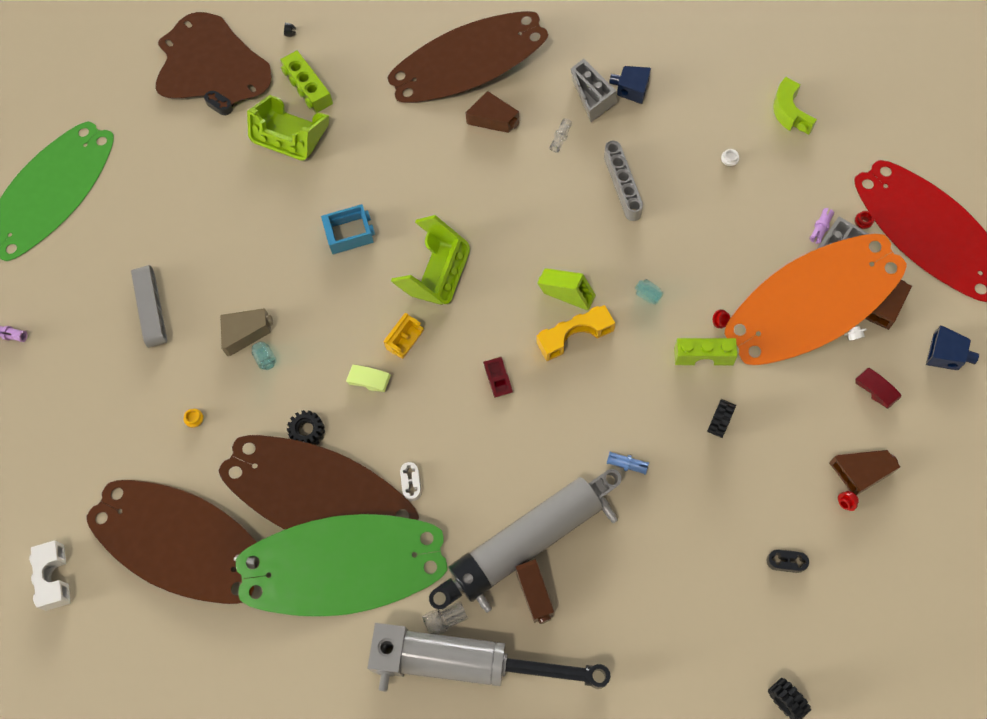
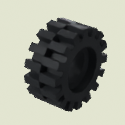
[707,399,736,438]
[287,410,325,445]
[768,678,811,719]

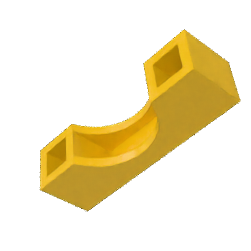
[536,305,615,362]

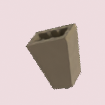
[220,308,273,356]

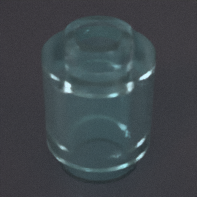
[635,279,664,305]
[251,342,277,370]

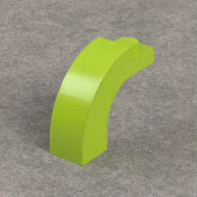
[773,77,817,135]

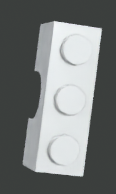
[29,540,71,611]

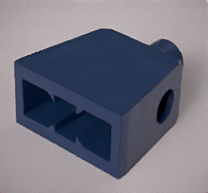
[609,66,651,104]
[926,325,979,370]

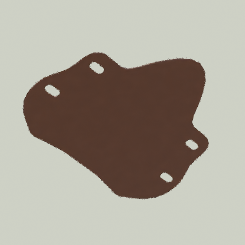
[155,12,272,108]

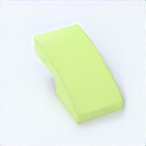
[346,365,391,392]

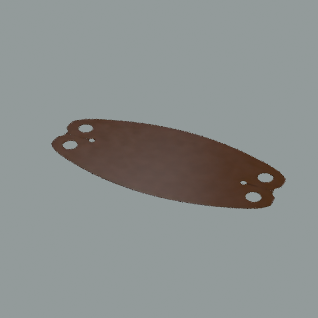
[387,11,549,103]
[218,435,419,530]
[86,480,260,604]

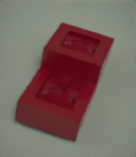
[483,356,513,398]
[855,368,902,409]

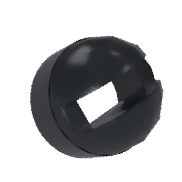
[284,22,296,37]

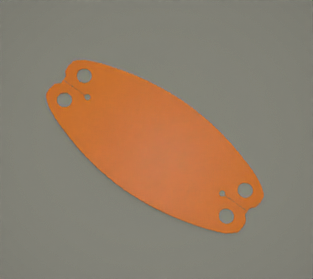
[724,234,907,365]

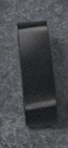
[204,91,233,116]
[766,550,809,573]

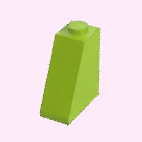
[537,268,596,310]

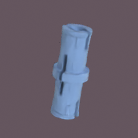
[606,451,649,475]

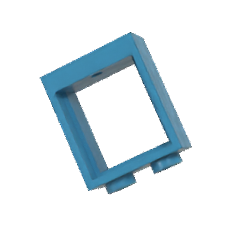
[321,204,375,254]

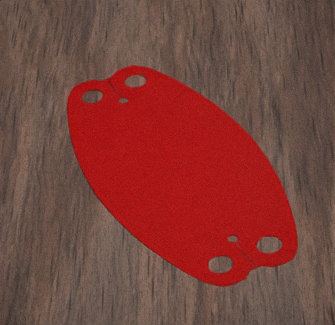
[854,160,987,302]

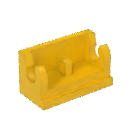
[383,313,424,359]

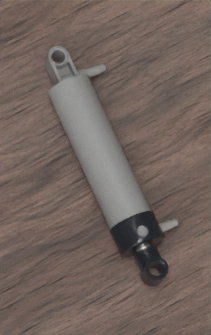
[429,469,621,613]

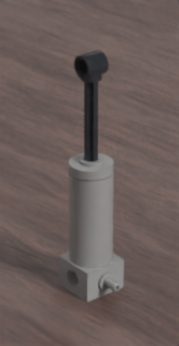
[367,623,611,692]

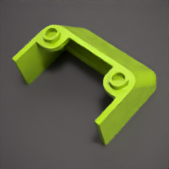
[391,215,470,305]

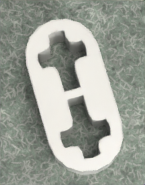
[400,462,421,501]

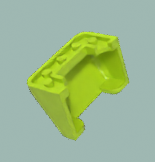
[247,95,329,160]

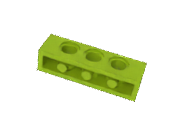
[280,50,333,113]

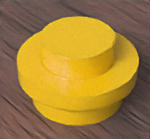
[184,409,204,428]

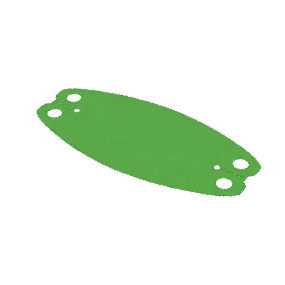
[0,121,114,261]
[236,514,447,616]

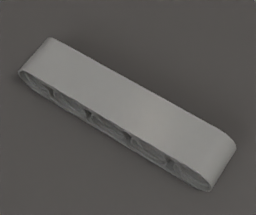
[604,140,643,221]
[131,265,167,348]

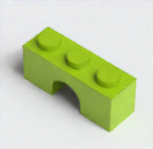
[674,338,737,366]

